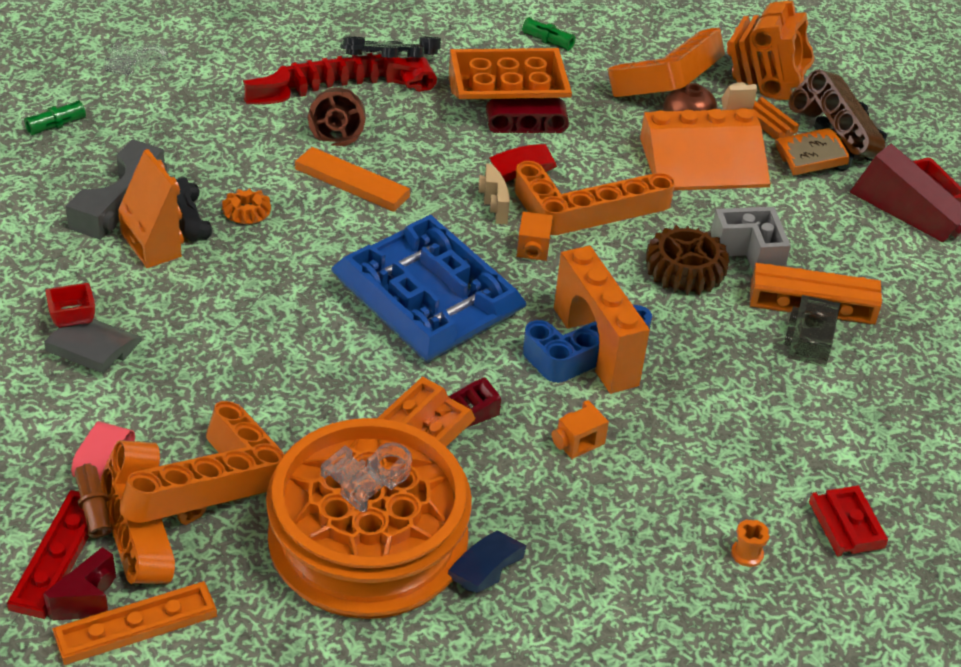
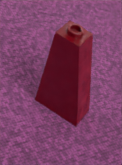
[850,143,961,243]

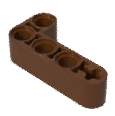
[789,69,885,159]

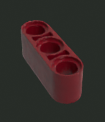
[486,98,569,133]

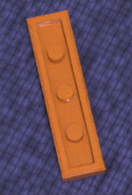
[295,147,410,212]
[52,581,217,665]

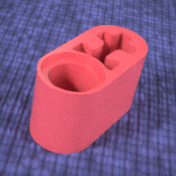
[71,421,135,480]

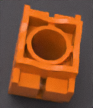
[727,1,815,100]

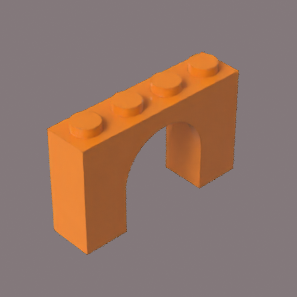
[554,245,650,394]

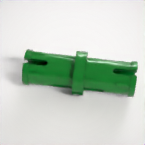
[522,17,576,51]
[24,100,86,135]

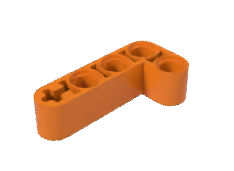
[100,440,175,584]

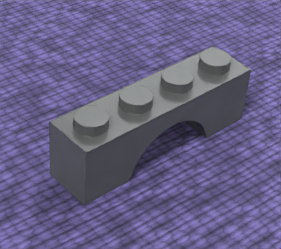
[66,139,167,240]

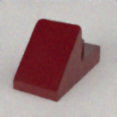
[43,547,116,621]

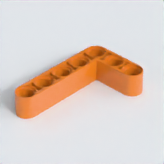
[607,28,725,97]
[514,161,675,235]
[119,401,285,523]

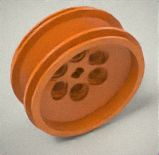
[266,418,472,619]

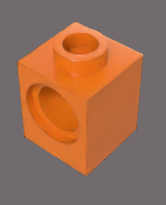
[516,212,553,261]

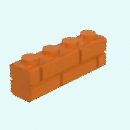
[750,263,882,325]

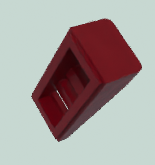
[448,377,501,428]

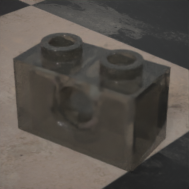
[784,295,840,367]

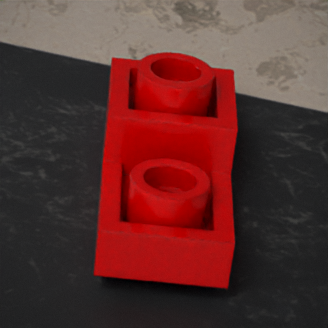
[489,144,557,183]

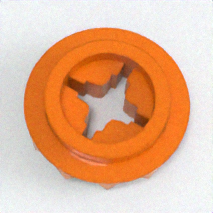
[222,188,271,224]

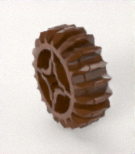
[645,225,729,296]

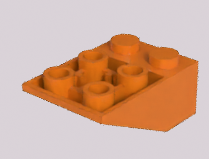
[118,149,184,268]

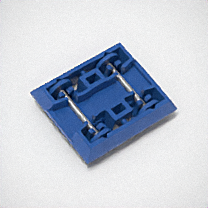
[332,214,526,363]

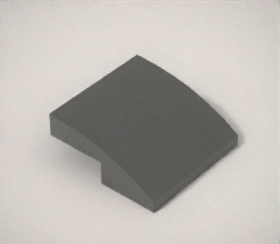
[44,319,142,374]

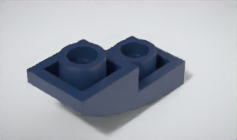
[448,530,526,593]

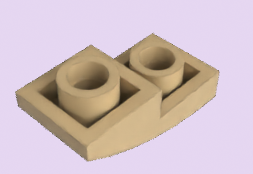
[721,82,757,110]
[478,164,510,224]

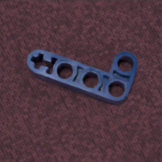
[523,305,652,383]

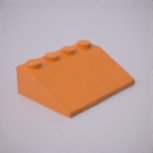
[448,48,572,99]
[640,108,771,191]

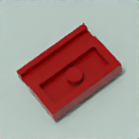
[809,485,888,557]

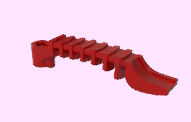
[243,53,437,104]

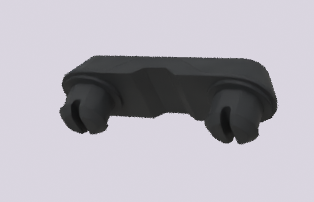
[176,177,212,242]

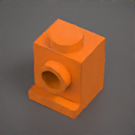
[551,400,609,459]

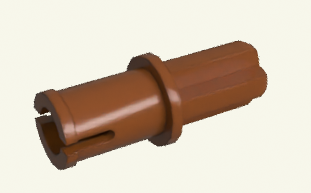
[75,463,113,538]

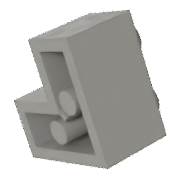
[711,207,791,271]

